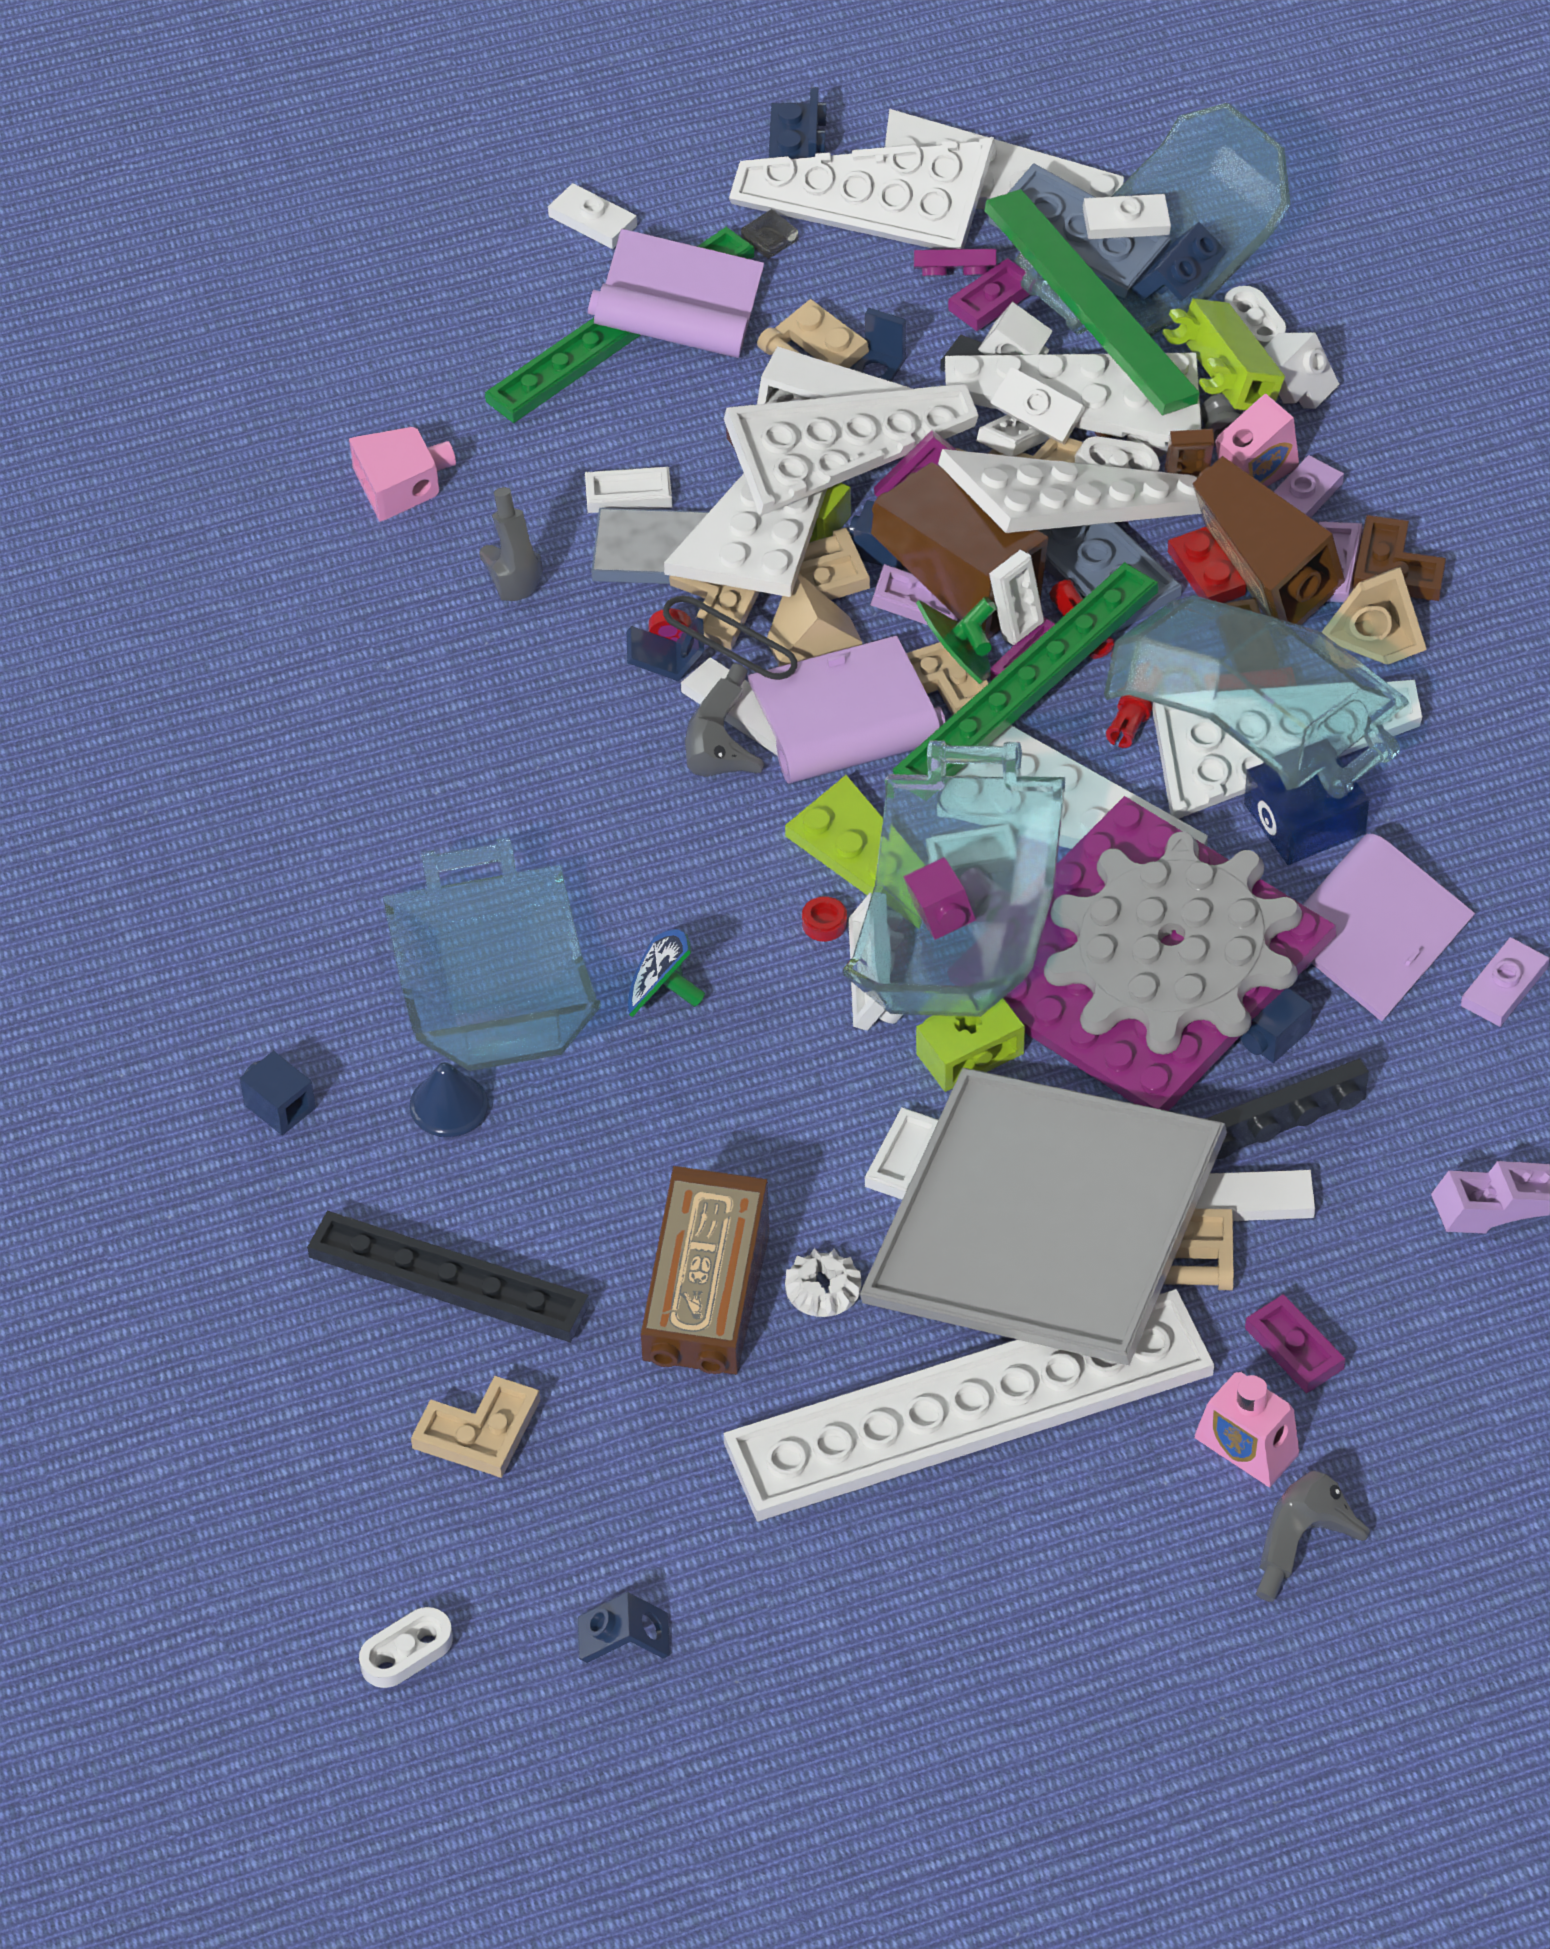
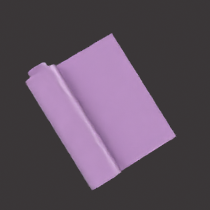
[588,229,764,358]
[748,636,946,784]
[1302,834,1475,1021]

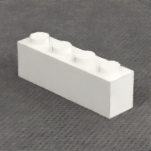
[757,346,913,405]

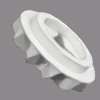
[785,1248,861,1317]

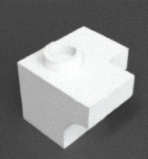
[1264,332,1339,408]

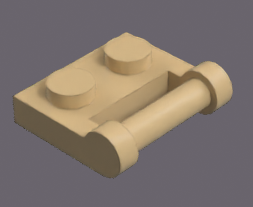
[757,299,869,368]
[799,527,870,600]
[1164,1208,1234,1290]

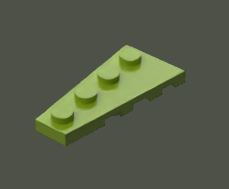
[785,775,925,931]

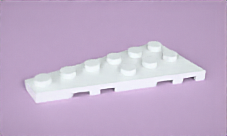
[885,109,1124,209]
[729,137,995,250]
[945,353,1201,447]
[724,384,979,516]
[664,398,827,597]
[938,449,1201,533]
[1152,680,1422,819]
[938,725,1208,849]

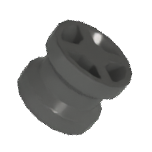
[1200,394,1243,446]

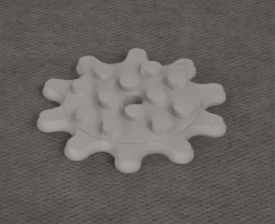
[1044,832,1302,1055]

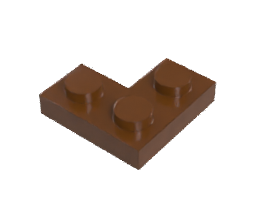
[1353,515,1446,601]

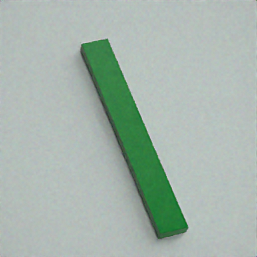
[985,189,1200,416]
[485,227,754,424]
[893,562,1158,800]

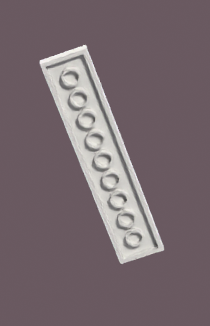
[723,1289,1214,1522]

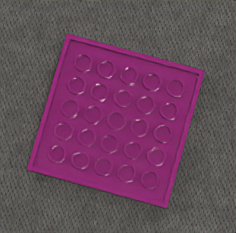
[948,796,1337,1111]

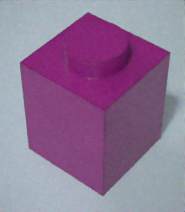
[903,857,976,940]

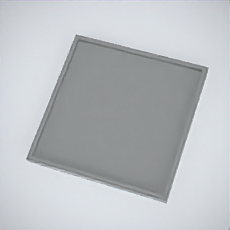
[860,1068,1227,1366]

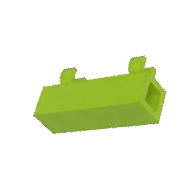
[1162,298,1285,410]

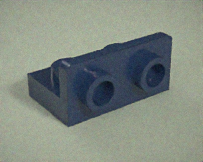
[769,87,827,159]
[1131,222,1226,301]

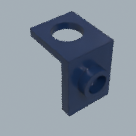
[852,308,906,382]
[626,617,704,681]
[578,1592,670,1663]

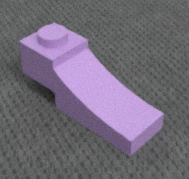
[1431,1161,1550,1234]

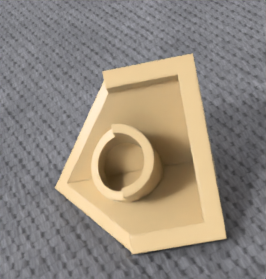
[1317,567,1427,664]
[767,573,863,667]

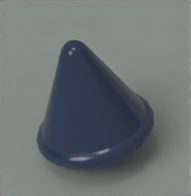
[409,1062,488,1137]

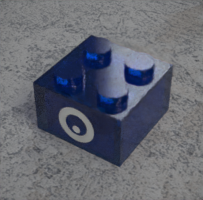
[1244,739,1370,865]

